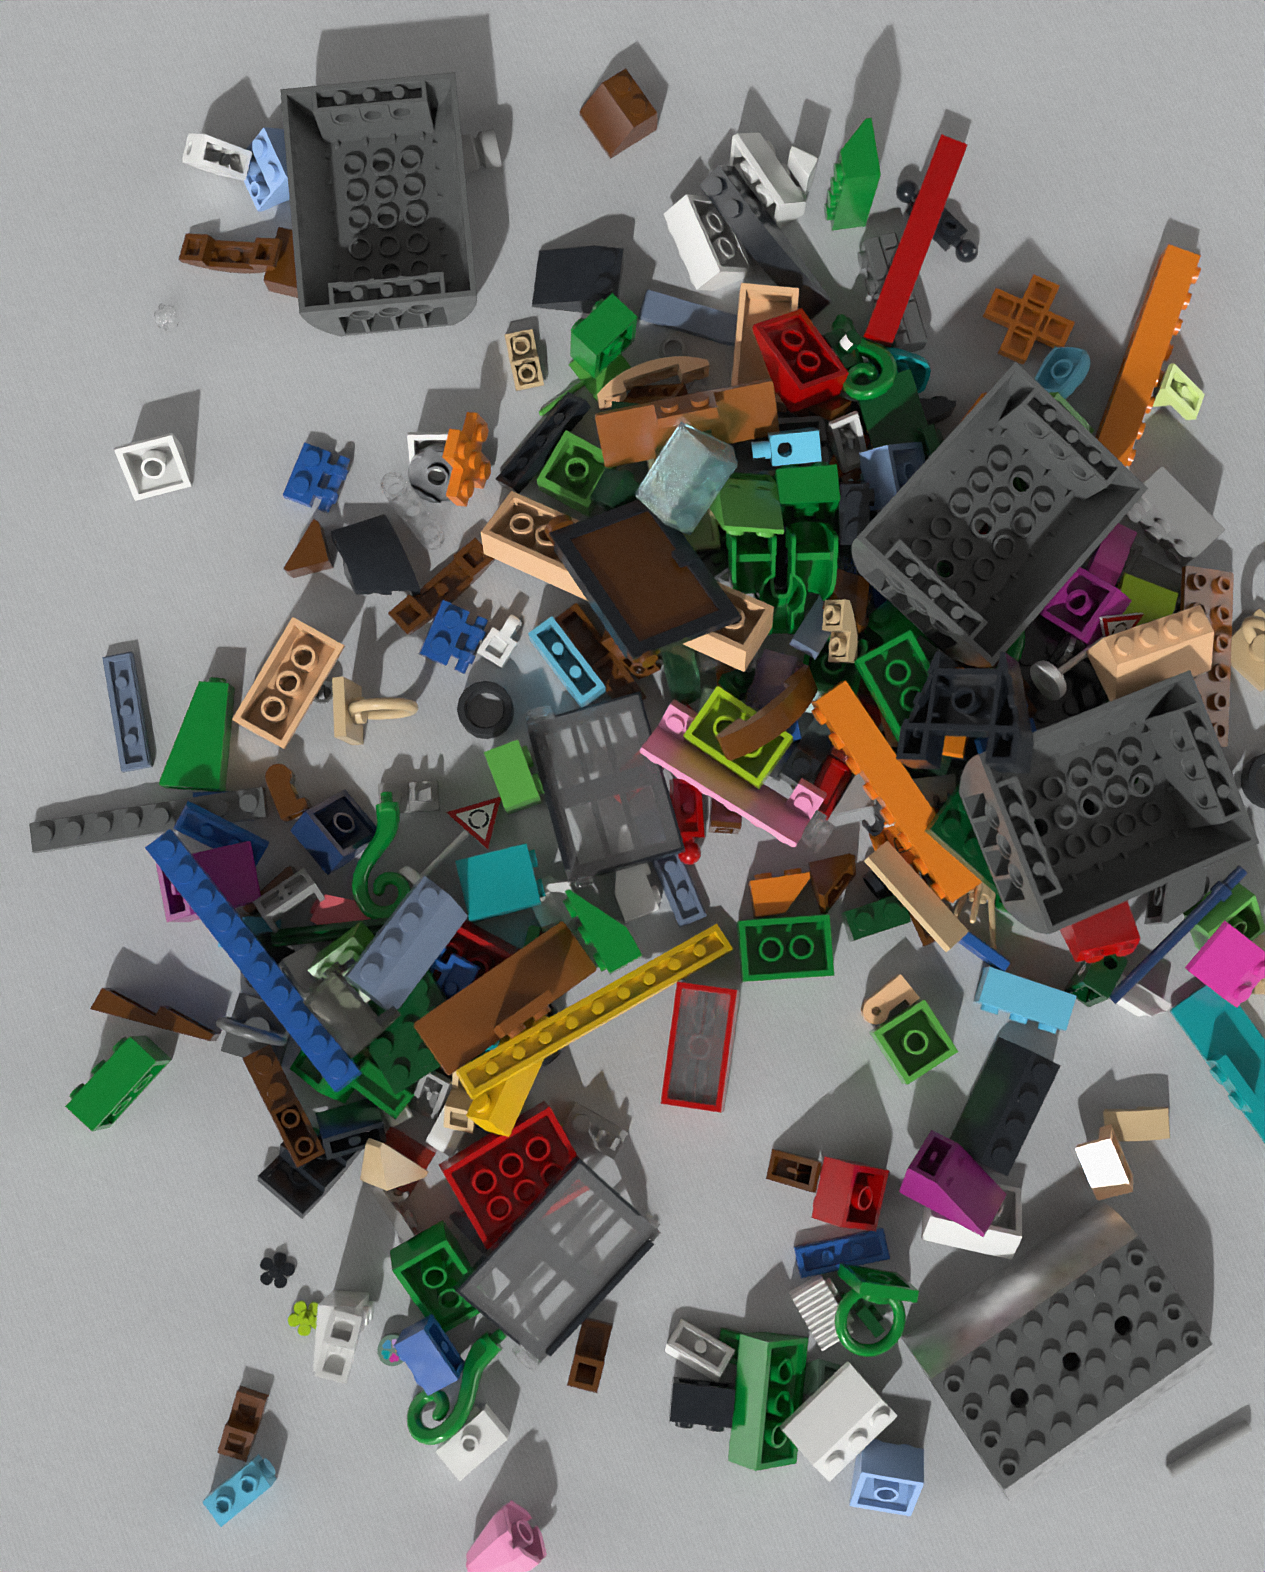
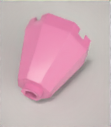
[466,1500,547,1572]

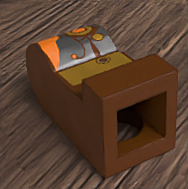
[265,763,312,823]

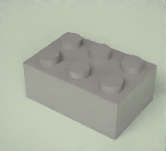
[1126,466,1226,567]

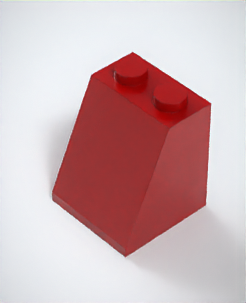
[1060,901,1141,963]

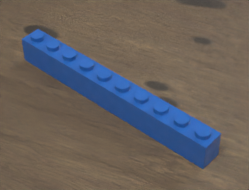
[145,829,363,1092]

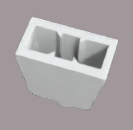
[182,133,252,181]

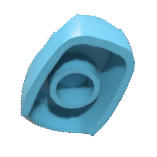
[1035,346,1091,400]

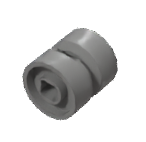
[461,128,502,174]

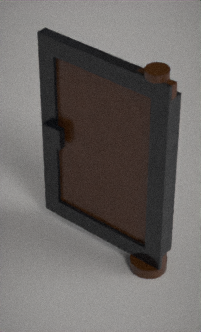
[545,494,741,668]

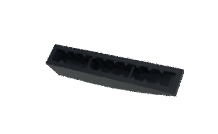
[699,165,832,321]

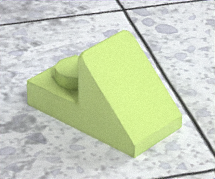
[1153,363,1205,420]

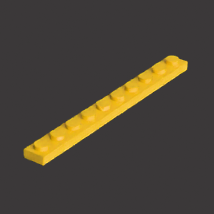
[456,924,733,1100]

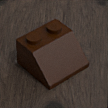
[579,68,658,159]

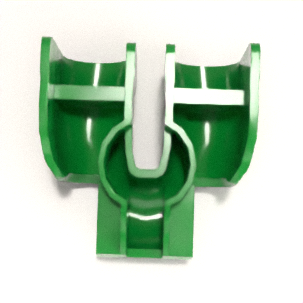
[726,521,838,635]

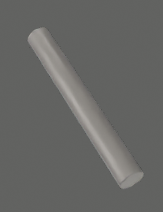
[1166,1420,1252,1478]

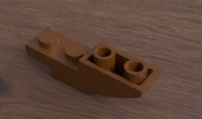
[242,1044,325,1168]

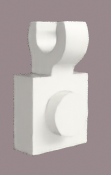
[477,614,523,669]

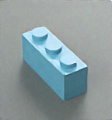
[528,616,606,708]
[973,967,1077,1034]

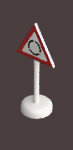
[1030,613,1144,701]
[398,797,501,889]

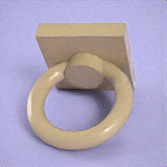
[1231,608,1265,692]
[332,676,419,745]

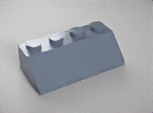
[343,876,468,1016]

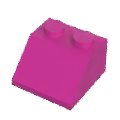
[1185,921,1265,1007]

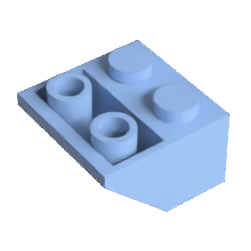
[244,127,290,212]

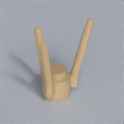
[953,882,996,950]

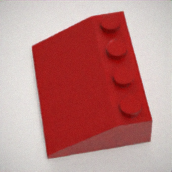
[438,1101,589,1250]

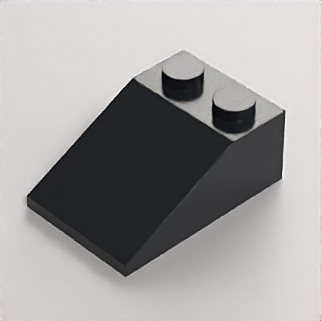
[532,245,624,314]

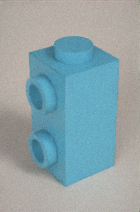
[202,1454,277,1527]

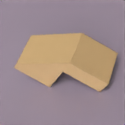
[443,1061,476,1134]

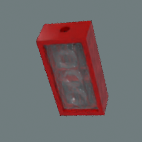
[660,982,740,1113]

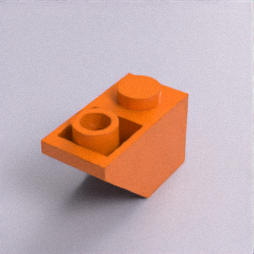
[748,868,810,918]

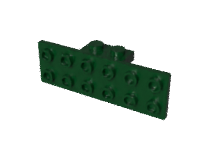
[858,369,944,461]

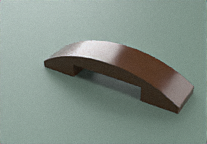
[178,233,283,274]
[388,537,495,635]
[716,665,818,761]

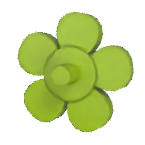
[288,1300,319,1336]

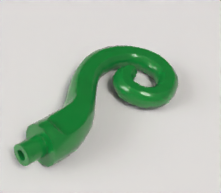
[831,314,897,400]
[352,792,411,919]
[407,1328,507,1445]

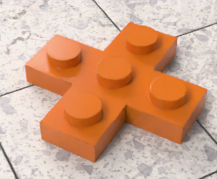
[982,274,1075,365]
[442,412,491,507]

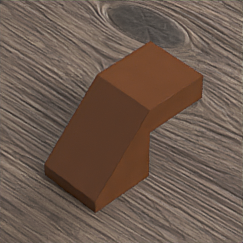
[567,1317,613,1393]

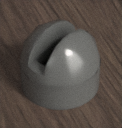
[314,680,333,704]

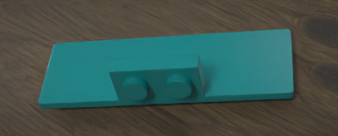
[1170,984,1265,1144]

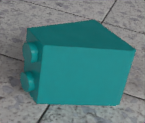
[455,843,546,923]

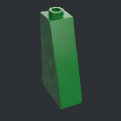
[159,677,235,792]

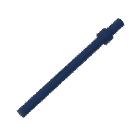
[1109,865,1248,1004]

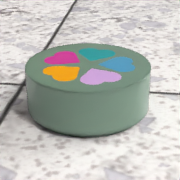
[377,1333,404,1366]

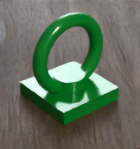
[834,1263,919,1357]

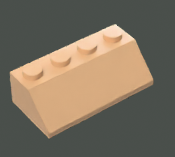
[1086,605,1214,702]
[232,617,345,749]

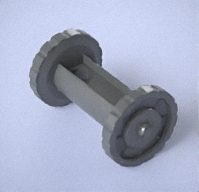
[1050,634,1108,699]

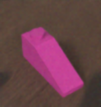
[1085,523,1137,586]

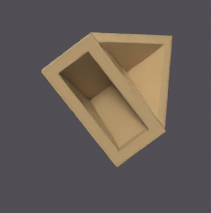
[360,1138,428,1191]

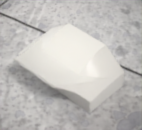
[532,876,578,933]
[1115,974,1171,1017]

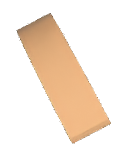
[597,356,709,411]

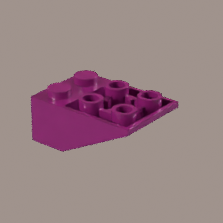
[156,841,261,922]
[899,1130,1007,1237]

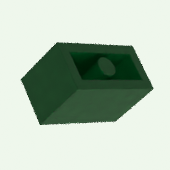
[840,895,911,942]

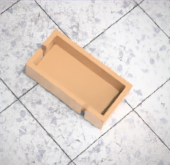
[730,283,799,412]

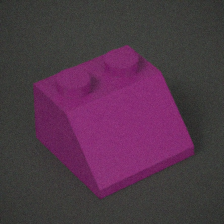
[1039,567,1132,646]

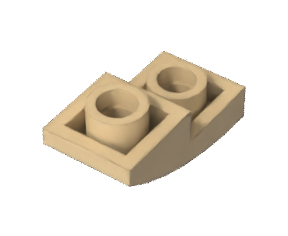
[504,329,544,391]
[822,599,858,663]
[1103,1106,1170,1142]

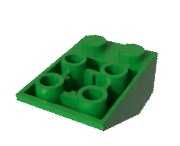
[563,889,642,975]

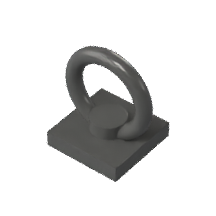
[216,993,291,1065]

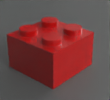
[811,1156,889,1231]

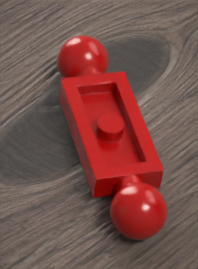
[669,778,705,865]

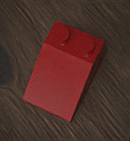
[752,308,849,413]

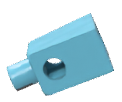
[751,427,822,466]

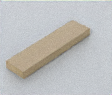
[864,841,969,952]

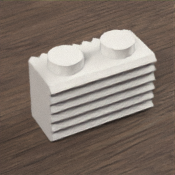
[788,1274,855,1351]

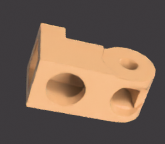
[861,974,920,1024]

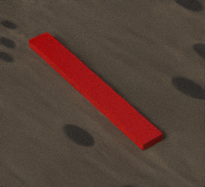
[863,134,968,347]

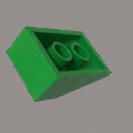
[390,1220,486,1333]

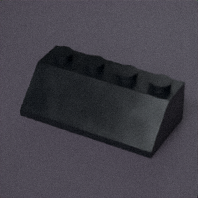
[949,1037,1061,1177]

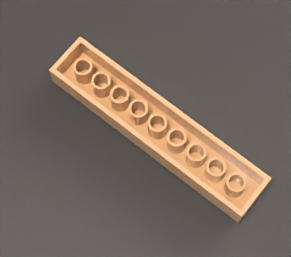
[481,491,774,672]

